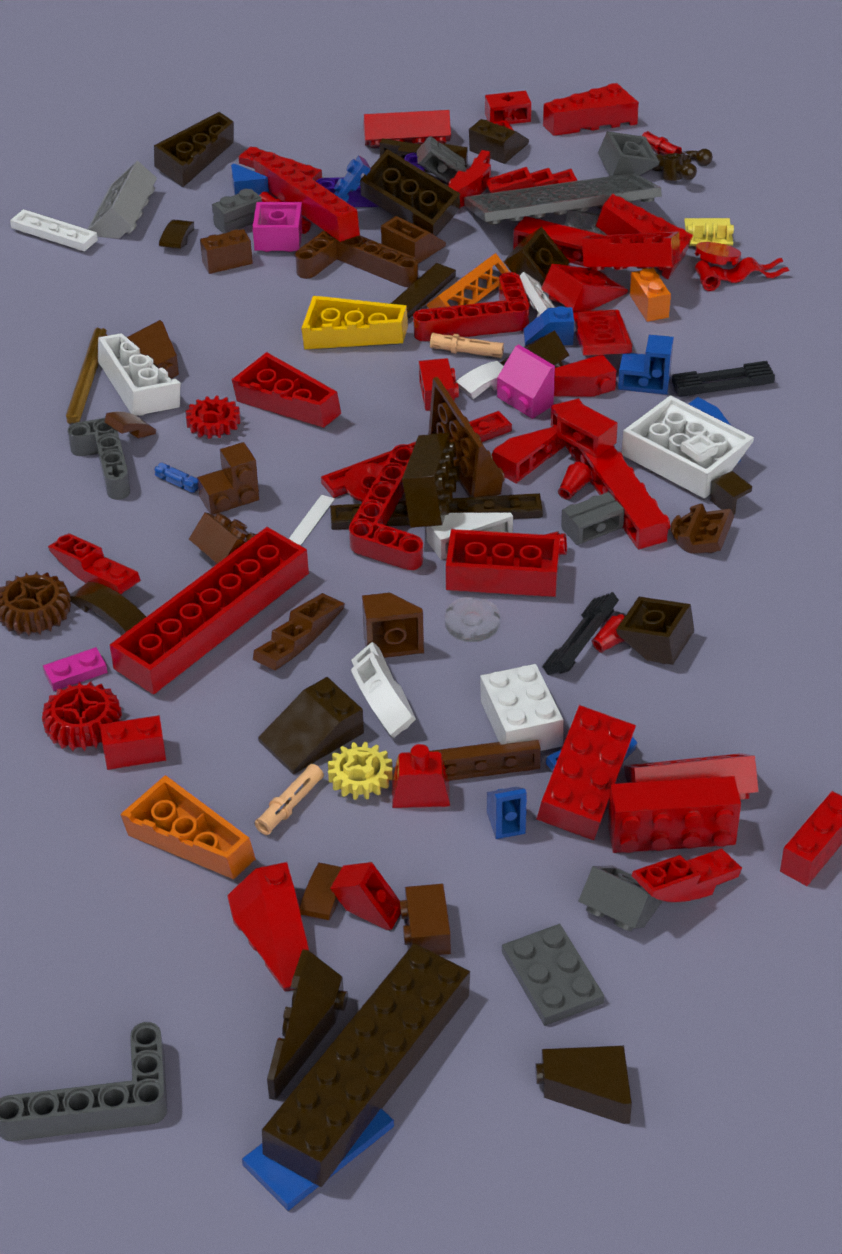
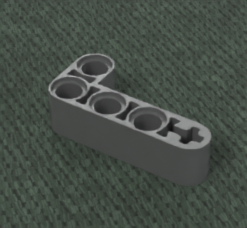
[67,418,130,500]

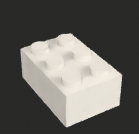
[480,664,563,751]

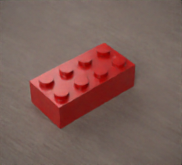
[446,529,560,597]
[536,705,636,841]
[608,776,741,853]

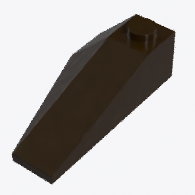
[267,949,348,1100]

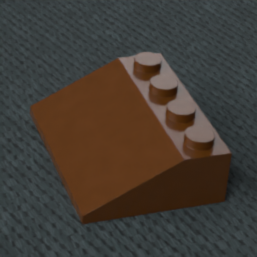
[428,377,505,497]

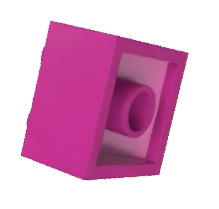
[252,202,302,252]
[497,344,555,419]

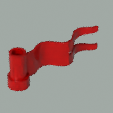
[695,257,789,291]

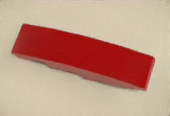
[485,167,577,193]

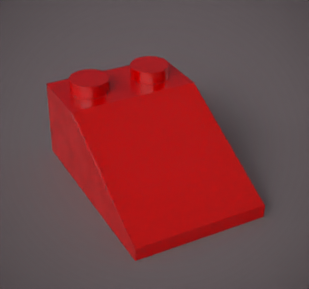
[541,264,628,312]

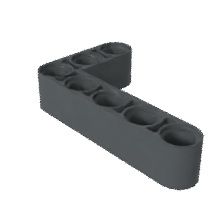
[0,1022,167,1141]

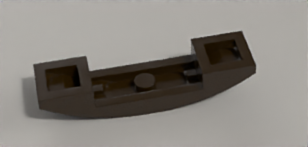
[70,582,146,636]

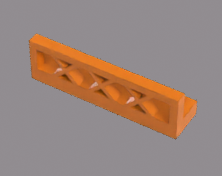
[427,253,510,308]

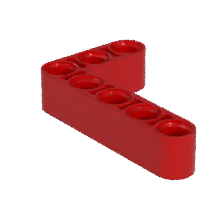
[413,272,529,341]
[349,444,423,570]

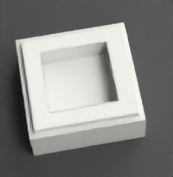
[681,433,719,463]

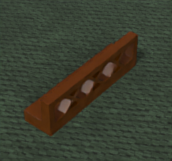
[429,740,541,781]

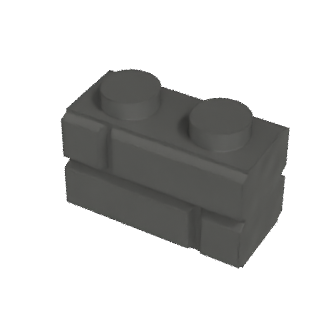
[417,136,466,184]
[212,189,262,233]
[561,492,624,545]

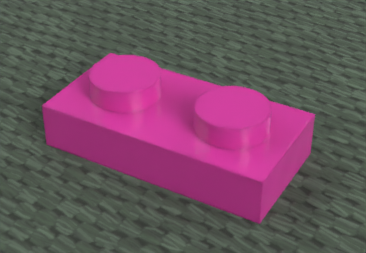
[43,647,108,691]

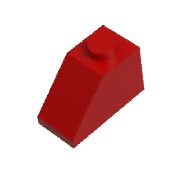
[330,862,401,930]

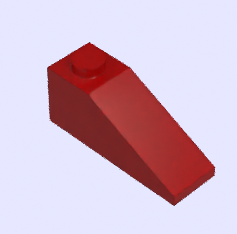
[554,355,616,397]
[492,426,565,483]

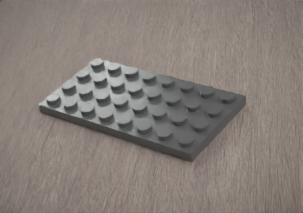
[464,173,662,224]

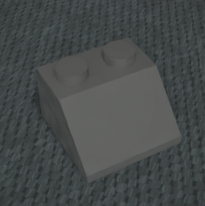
[598,131,659,176]
[578,865,663,931]

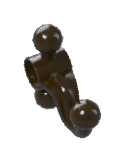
[652,149,713,181]

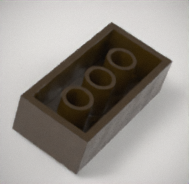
[360,149,460,236]
[402,433,460,528]

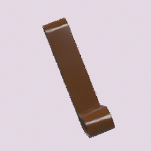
[295,231,419,287]

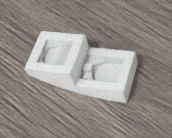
[456,361,504,399]

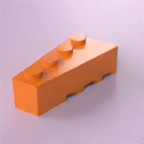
[120,775,256,879]

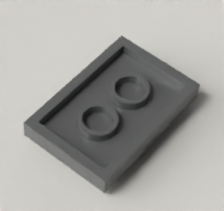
[502,923,604,1026]

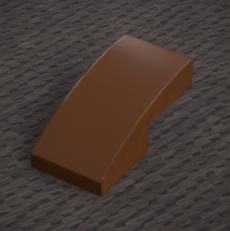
[104,412,157,438]
[299,862,342,920]

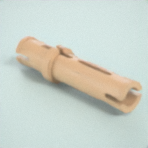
[430,333,504,359]
[254,764,324,835]

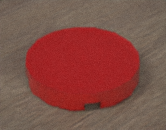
[695,242,741,265]

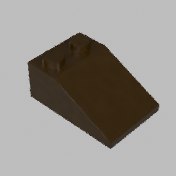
[258,677,364,775]

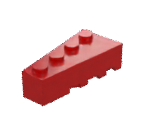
[543,83,639,136]
[596,194,694,280]
[231,352,341,428]

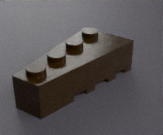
[154,112,234,187]

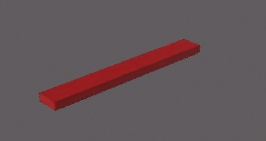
[321,411,512,498]

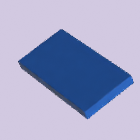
[242,1108,394,1211]

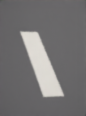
[289,495,335,545]

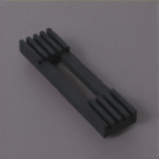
[672,361,775,397]
[542,592,619,675]

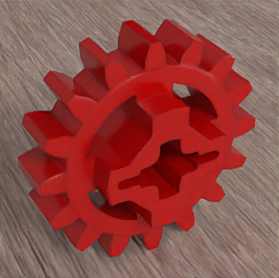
[186,396,241,439]

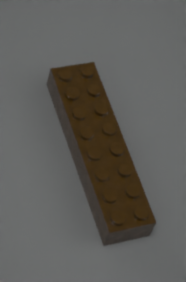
[262,943,470,1187]

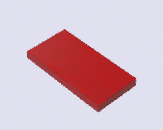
[573,310,632,355]

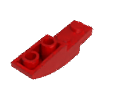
[448,150,491,208]
[48,533,141,594]
[631,848,742,902]

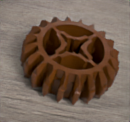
[0,571,71,636]

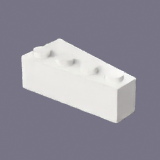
[98,333,181,416]

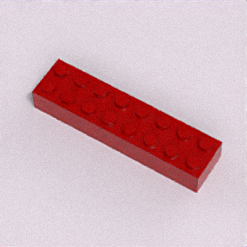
[110,527,309,695]

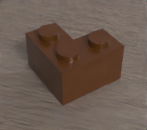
[197,442,260,515]

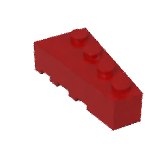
[582,232,680,271]

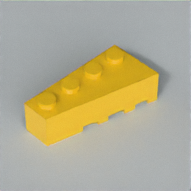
[301,296,408,350]

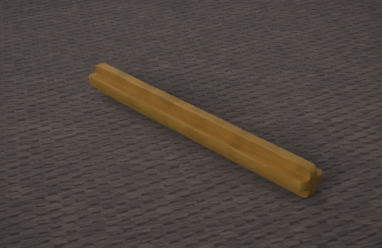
[66,327,107,424]

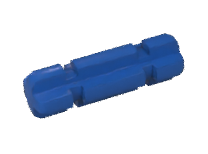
[154,462,199,493]

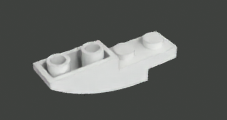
[351,642,416,738]

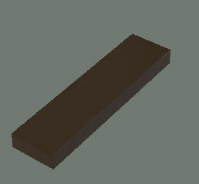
[390,263,456,319]

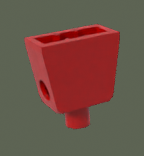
[392,744,450,808]

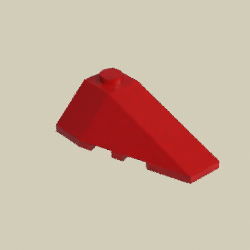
[227,862,309,992]

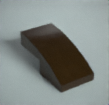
[159,219,194,248]

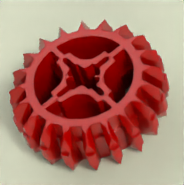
[42,681,122,751]

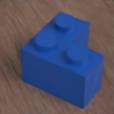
[618,334,674,395]

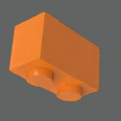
[630,268,671,322]

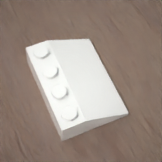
[622,395,754,499]

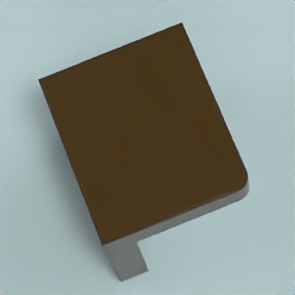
[710,471,752,515]

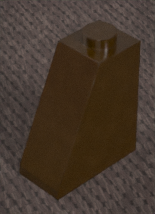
[535,1045,632,1124]

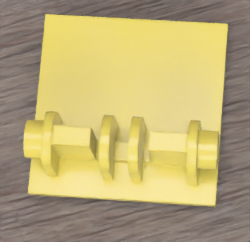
[684,218,734,247]

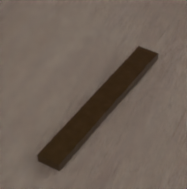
[330,493,543,530]

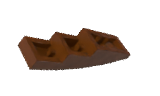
[253,593,345,671]

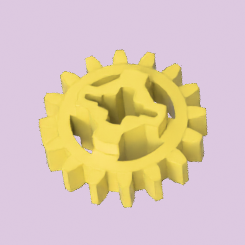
[328,742,393,800]

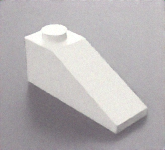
[426,513,513,560]

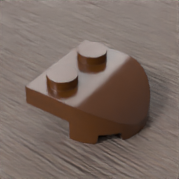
[670,503,734,554]

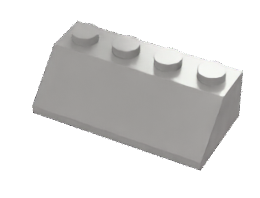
[87,160,157,239]

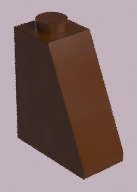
[127,320,179,379]

